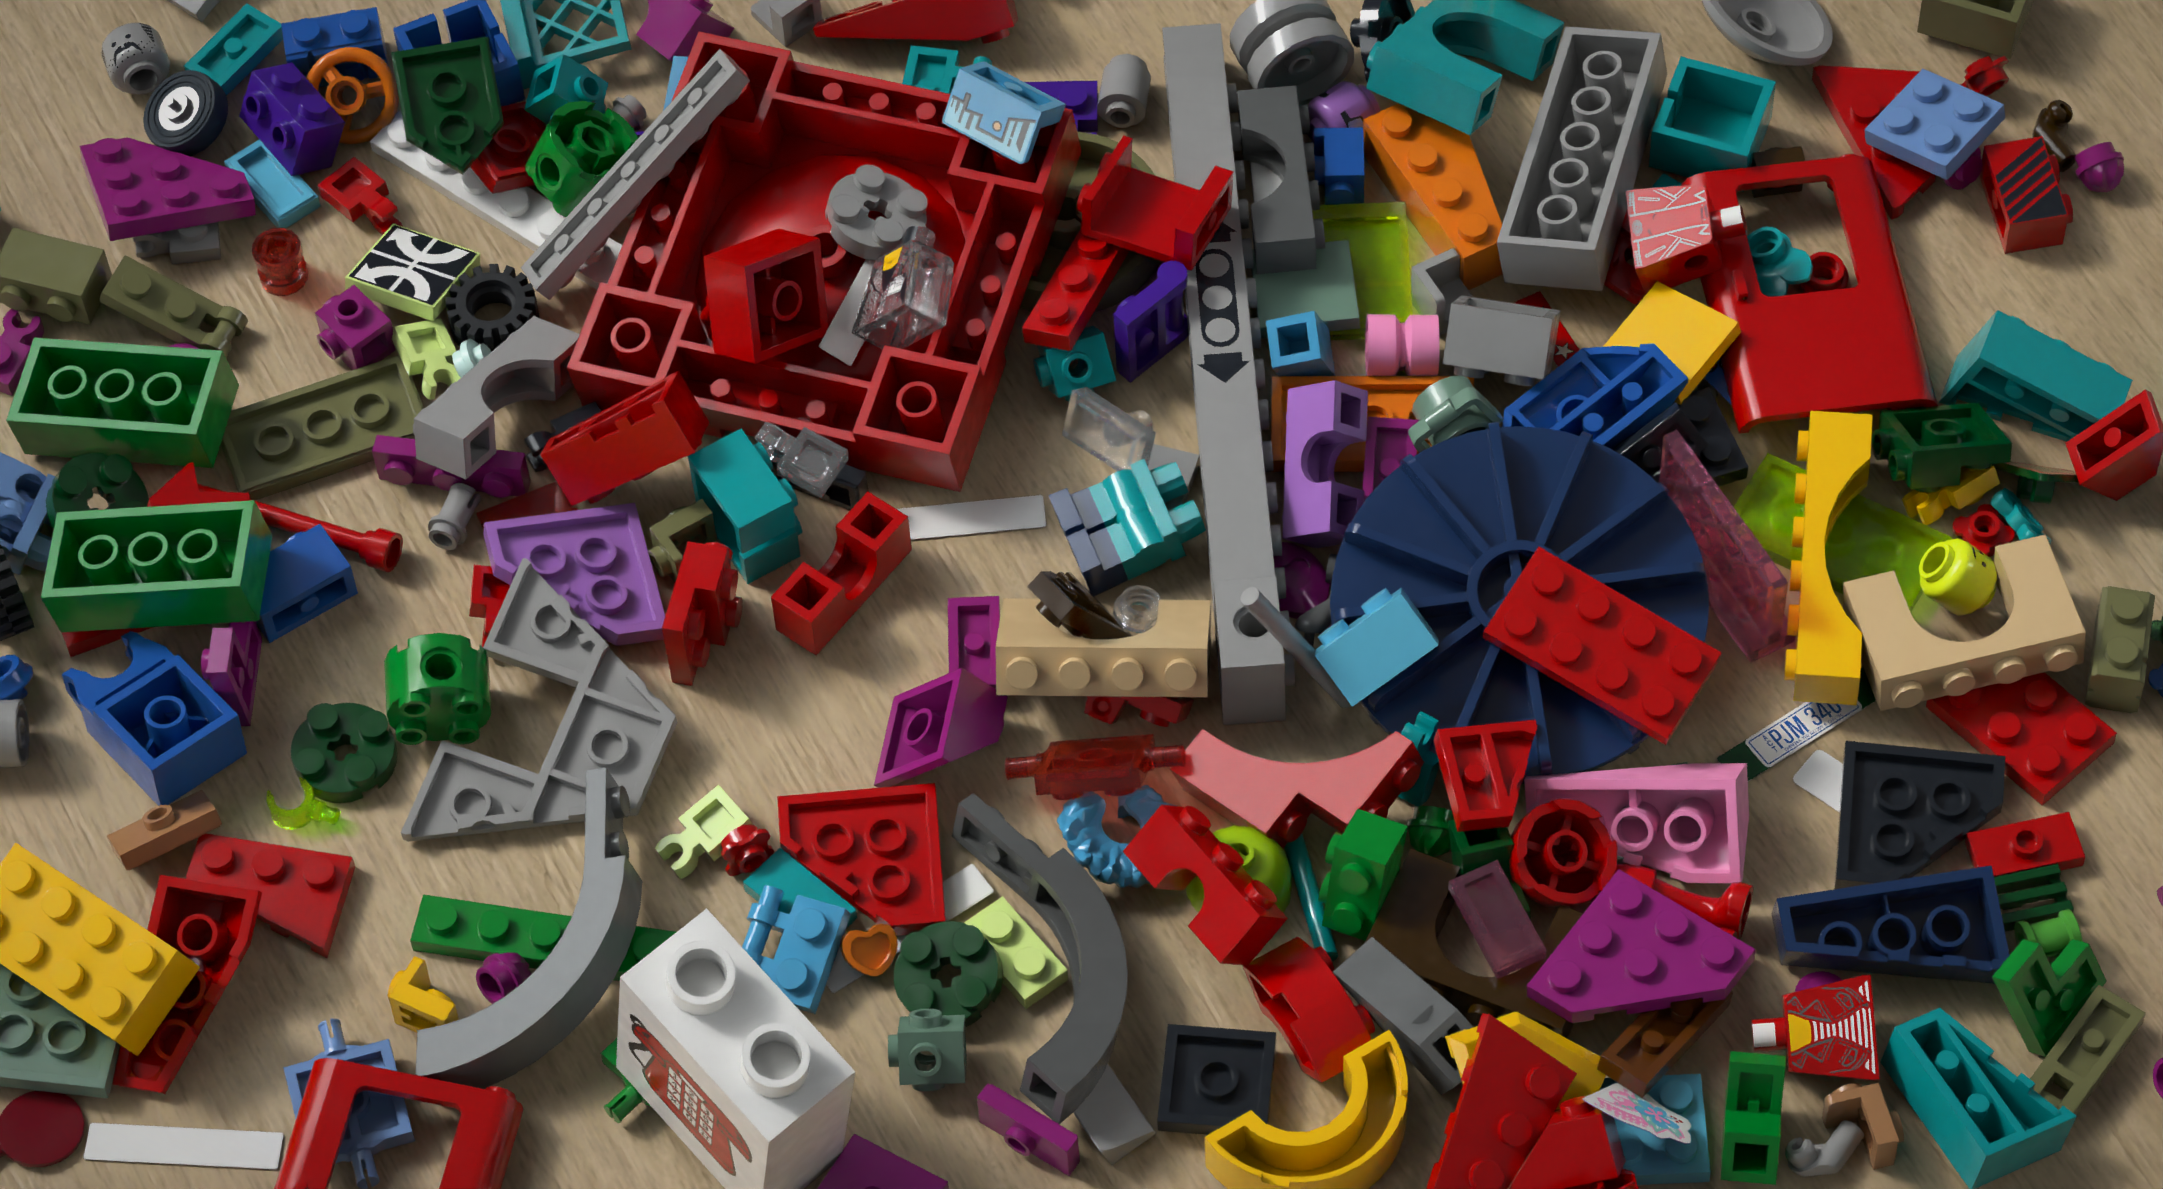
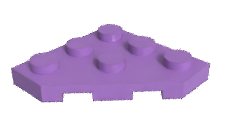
[483,503,665,646]

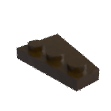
[1027,571,1133,639]

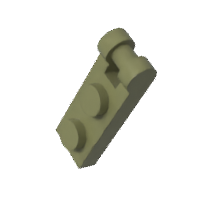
[99,255,248,358]
[2030,985,2146,1116]

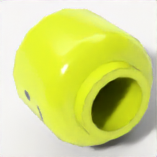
[1919,538,1997,616]

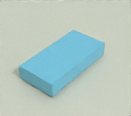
[224,139,321,232]

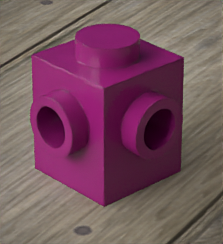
[315,285,396,370]

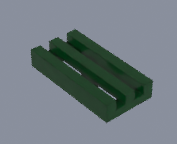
[1994,863,2074,932]

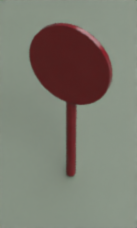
[0,1090,85,1167]

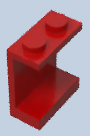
[1077,135,1234,271]

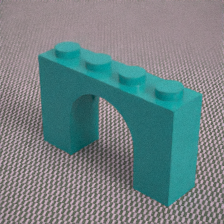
[1366,0,1565,135]

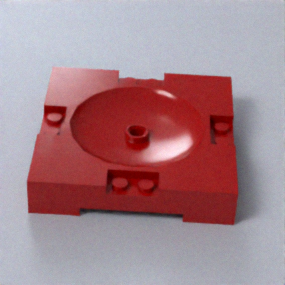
[567,32,1082,492]

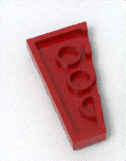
[1426,1013,1577,1189]

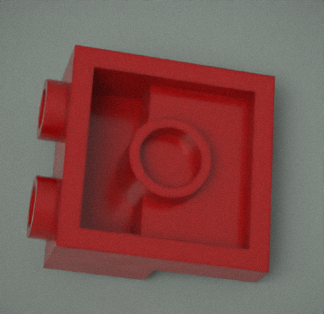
[662,541,743,686]

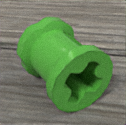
[2014,909,2082,959]

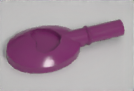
[1273,542,1332,634]

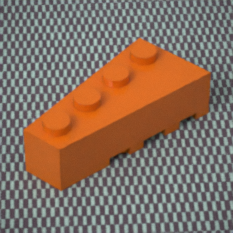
[1363,103,1503,290]

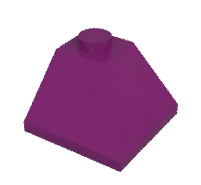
[874,668,1008,788]

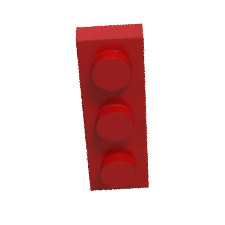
[1022,229,1129,351]

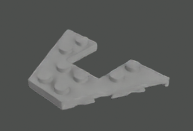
[401,558,677,842]

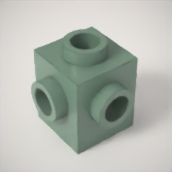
[888,1009,967,1091]

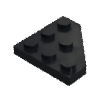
[1834,741,2005,889]

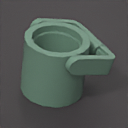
[1408,376,1504,452]

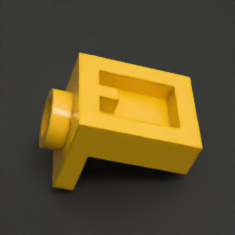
[388,956,459,1032]

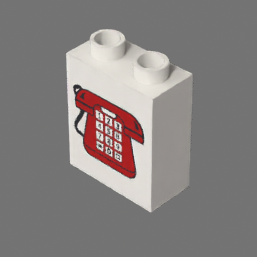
[616,908,855,1189]

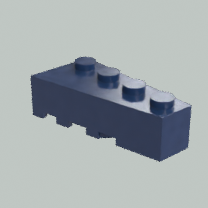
[1771,865,2010,984]

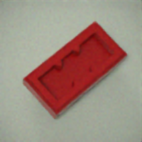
[1965,812,2085,877]

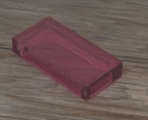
[1448,860,1547,979]

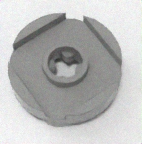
[825,164,928,260]

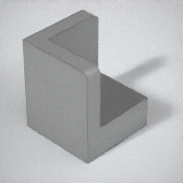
[751,0,822,47]
[1411,248,1473,336]

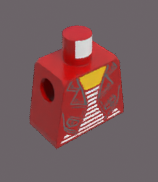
[1751,975,1880,1080]

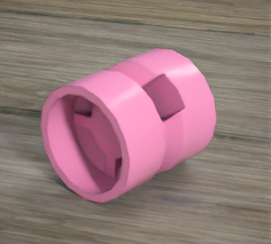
[1365,314,1439,376]

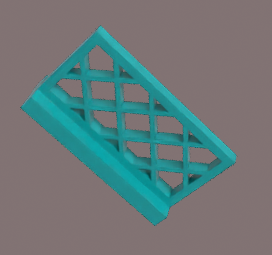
[500,0,632,89]

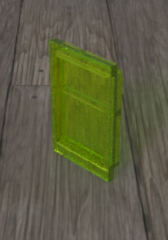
[1312,202,1413,340]

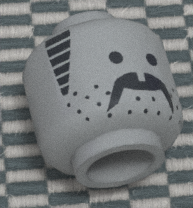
[101,23,170,94]

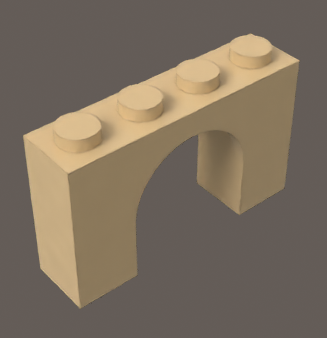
[1843,534,2086,711]
[996,598,1211,697]

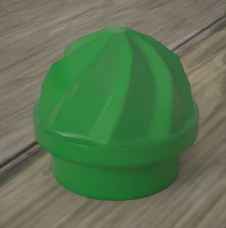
[1406,806,1454,857]

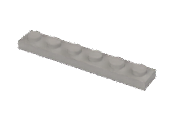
[521,49,750,300]

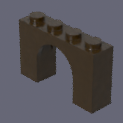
[1365,849,1583,1038]

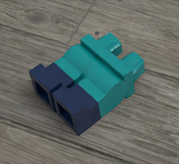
[1048,459,1206,596]

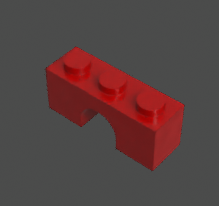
[771,491,912,656]
[1123,804,1288,965]

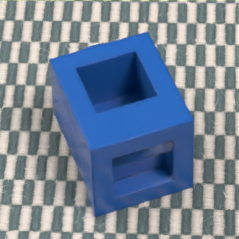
[1314,127,1365,207]

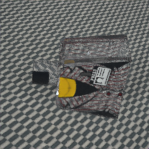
[852,226,954,349]

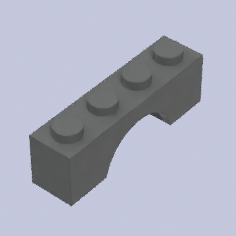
[1237,85,1325,275]

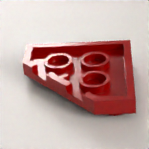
[777,783,946,936]

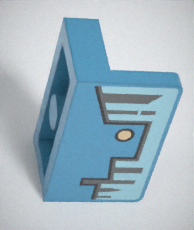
[942,61,1066,164]

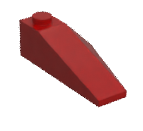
[813,0,1018,44]

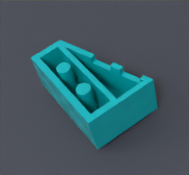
[1939,310,2133,442]
[1880,1008,2077,1189]

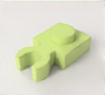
[392,318,460,400]
[655,785,753,879]

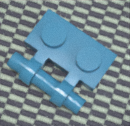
[742,885,851,1014]

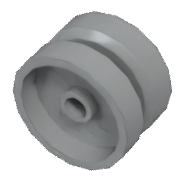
[1230,0,1354,105]

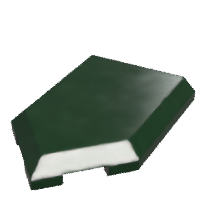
[391,37,504,175]

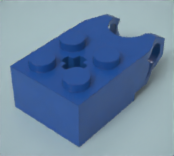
[62,631,247,806]

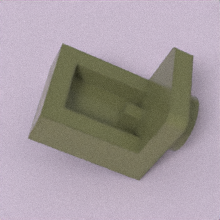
[648,499,717,583]

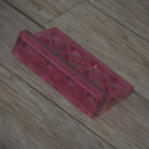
[1659,430,1796,663]

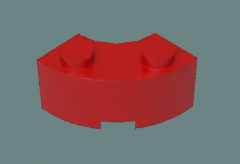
[1242,936,1375,1083]

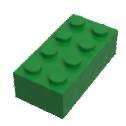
[6,337,239,468]
[41,500,273,632]

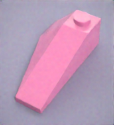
[1524,763,1749,883]

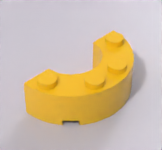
[1204,1030,1408,1189]

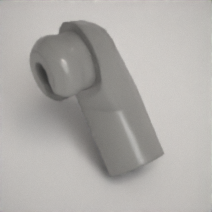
[1785,1120,1864,1177]

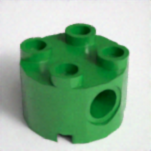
[525,101,638,217]
[384,633,492,745]

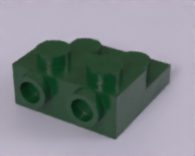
[1872,403,2012,493]

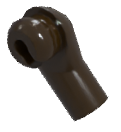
[2032,100,2076,172]

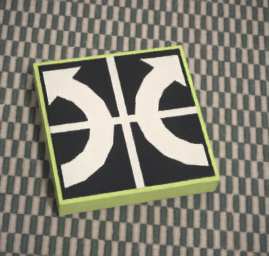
[345,224,480,321]

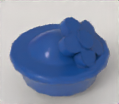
[0,655,33,700]

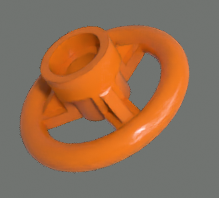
[306,47,399,144]

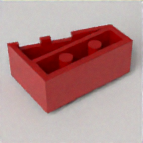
[540,371,709,506]

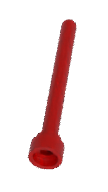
[197,483,403,573]

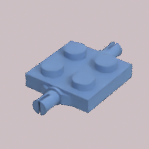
[283,1018,415,1189]

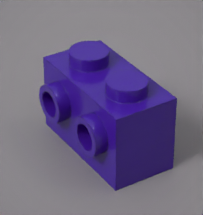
[239,62,345,176]

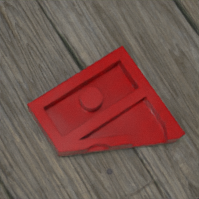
[1433,720,1538,832]

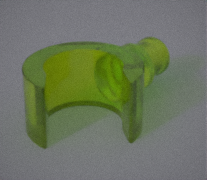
[266,777,340,830]

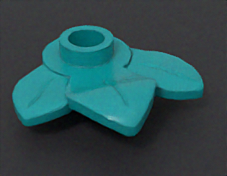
[1747,227,1813,297]

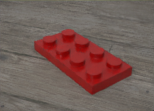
[1483,546,1722,745]

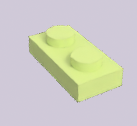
[964,896,1068,1009]

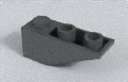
[1333,937,1473,1095]

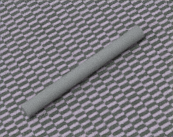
[1240,587,1351,708]

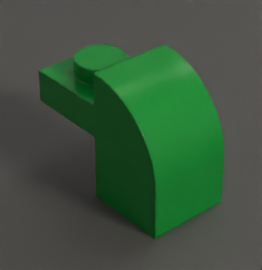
[1720,1051,1786,1185]

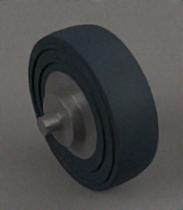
[143,70,228,156]

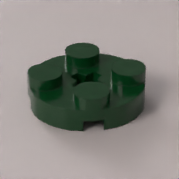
[46,453,149,528]
[291,703,398,803]
[894,921,1003,1027]

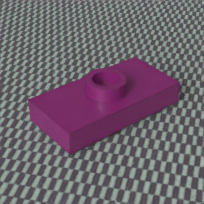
[977,1083,1080,1176]

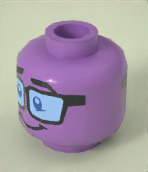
[1308,81,1380,143]

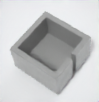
[1443,295,1561,386]

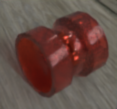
[252,228,308,296]

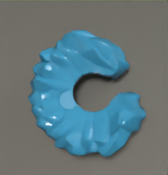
[1057,785,1176,888]

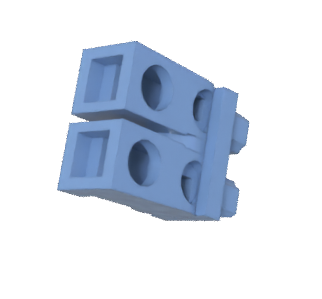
[0,452,55,575]

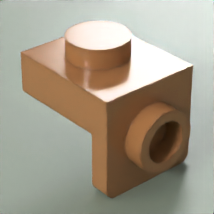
[1822,1083,1904,1170]

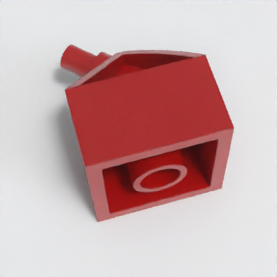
[700,228,829,364]

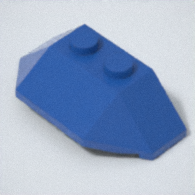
[1502,343,1688,449]

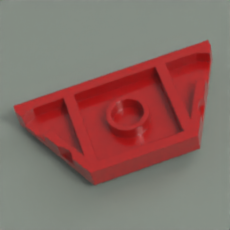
[1812,65,1936,220]

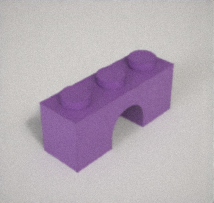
[1282,380,1368,548]

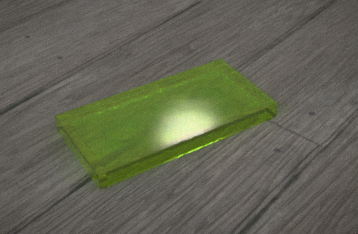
[1719,453,1952,612]

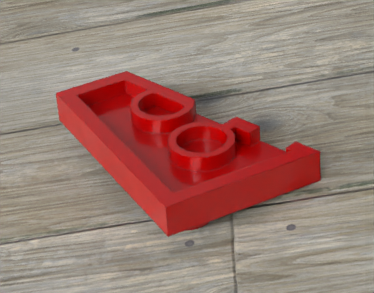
[186,833,355,958]

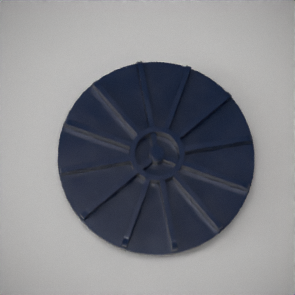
[1330,422,1709,784]

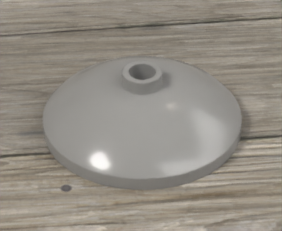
[1702,0,1833,66]

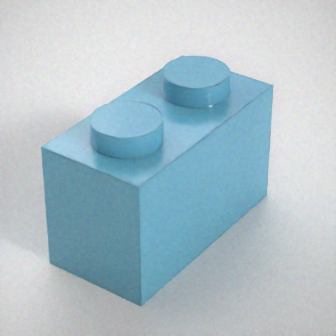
[1315,588,1439,707]

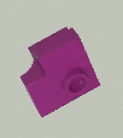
[636,0,735,61]

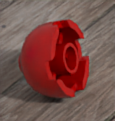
[1509,798,1618,908]

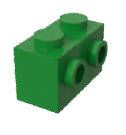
[1318,808,1408,941]

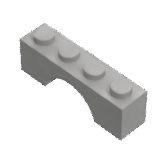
[413,316,580,479]

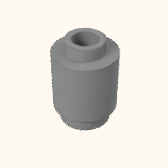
[1097,54,1151,128]

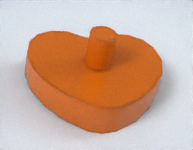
[840,924,898,976]

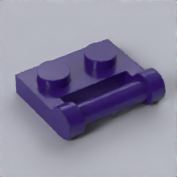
[1113,261,1188,383]

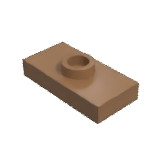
[107,790,222,871]

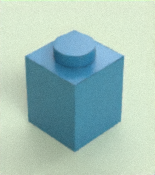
[1266,311,1335,376]

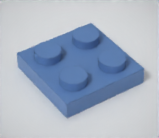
[1864,69,2005,180]

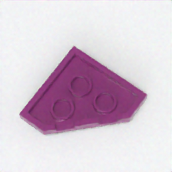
[80,137,256,241]
[1527,869,1755,1023]

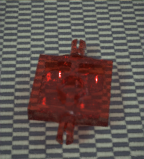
[1005,734,1186,800]

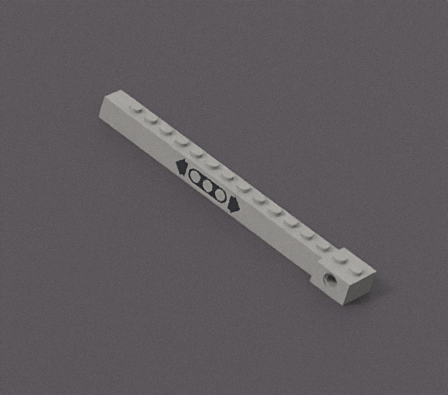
[1162,23,1295,725]

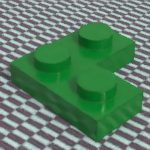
[1992,939,2107,1057]

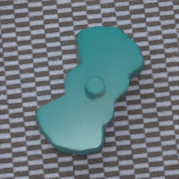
[1990,488,2052,544]

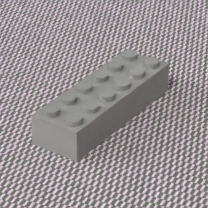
[1497,26,1667,291]

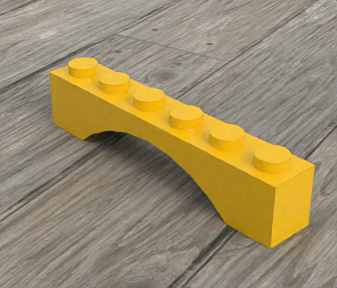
[1784,411,1873,705]

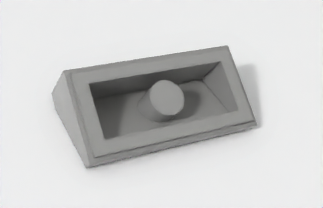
[1073,1064,1156,1165]

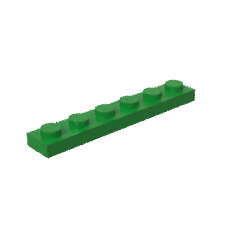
[410,894,676,981]

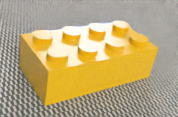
[0,843,200,1056]

